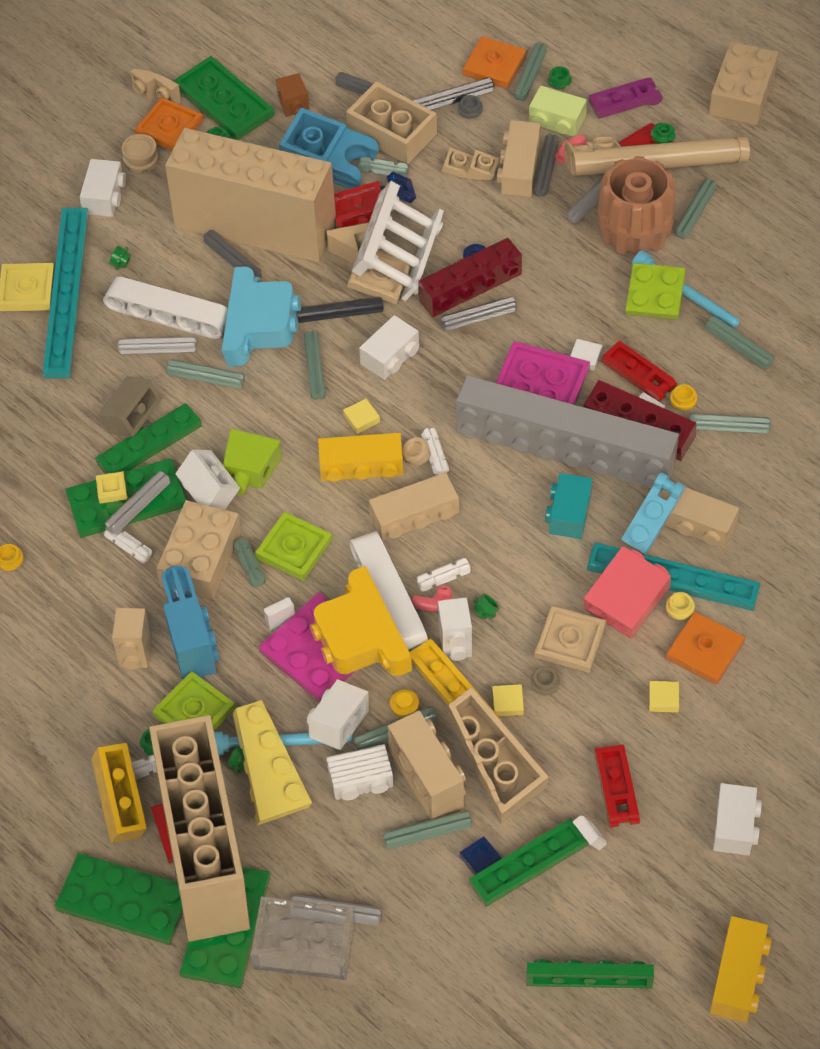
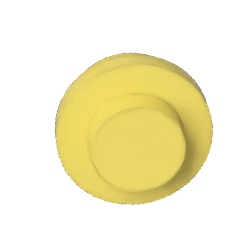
[666,592,695,620]

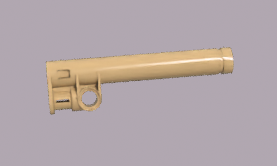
[564,136,750,176]

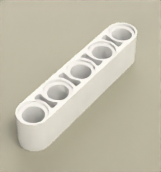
[103,277,228,339]
[349,531,428,651]

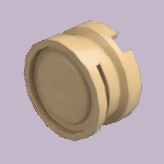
[121,134,159,174]

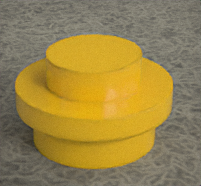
[670,384,698,410]
[0,544,24,571]
[390,690,419,718]

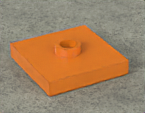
[462,36,527,89]
[134,97,204,151]
[666,611,745,685]

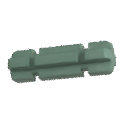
[359,156,409,178]
[233,537,266,588]

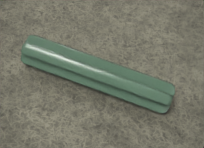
[514,42,547,101]
[675,178,717,239]
[705,316,774,369]
[304,331,325,400]
[166,359,244,389]
[689,413,771,434]
[354,706,438,750]
[383,810,472,849]

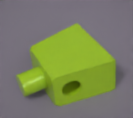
[223,428,282,495]

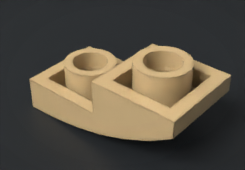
[130,69,181,104]
[441,148,499,180]

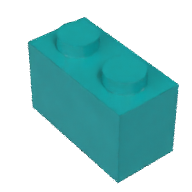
[545,473,593,539]

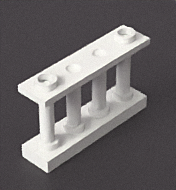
[352,181,444,301]

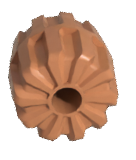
[597,156,676,256]

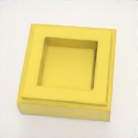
[343,399,380,434]
[96,471,127,504]
[649,681,679,713]
[492,684,524,716]

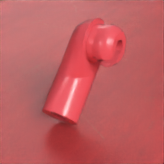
[555,134,590,163]
[412,585,453,613]

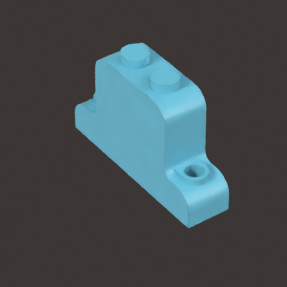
[222,267,301,367]

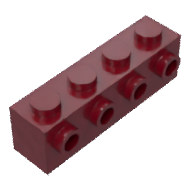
[418,237,522,318]
[583,379,697,461]

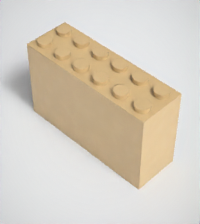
[165,128,336,262]
[149,715,250,942]

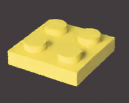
[0,263,55,311]

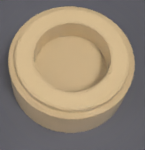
[402,437,431,466]

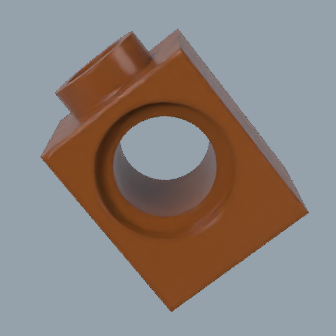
[276,73,310,117]

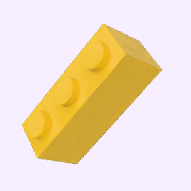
[318,433,403,482]
[91,743,147,844]
[710,916,772,1023]

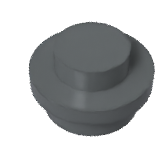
[458,95,483,118]

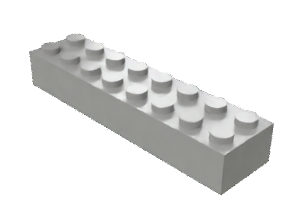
[456,375,679,489]

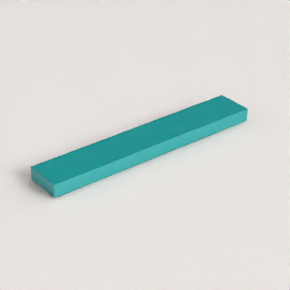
[587,542,760,611]

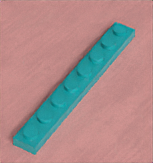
[43,208,89,379]

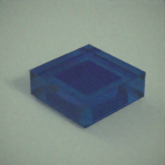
[387,171,416,203]
[460,836,502,875]

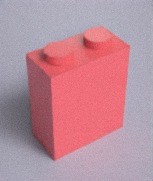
[584,546,671,639]

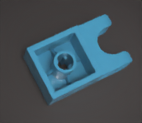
[279,108,379,189]
[162,566,220,680]

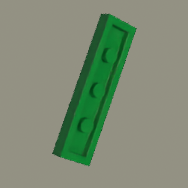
[95,403,202,474]
[469,818,588,907]
[526,959,654,989]

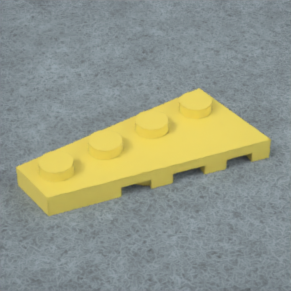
[233,700,312,826]

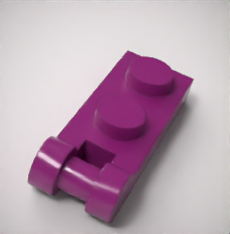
[589,78,663,119]

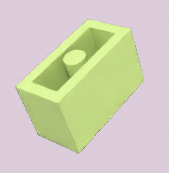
[529,86,587,137]

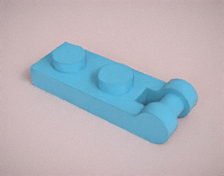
[621,472,686,555]

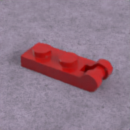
[602,340,677,402]
[594,744,640,828]

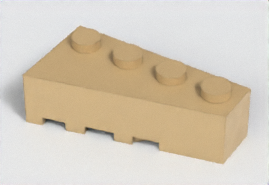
[448,687,549,823]

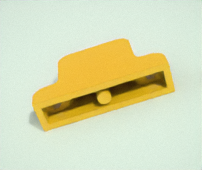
[310,566,412,676]

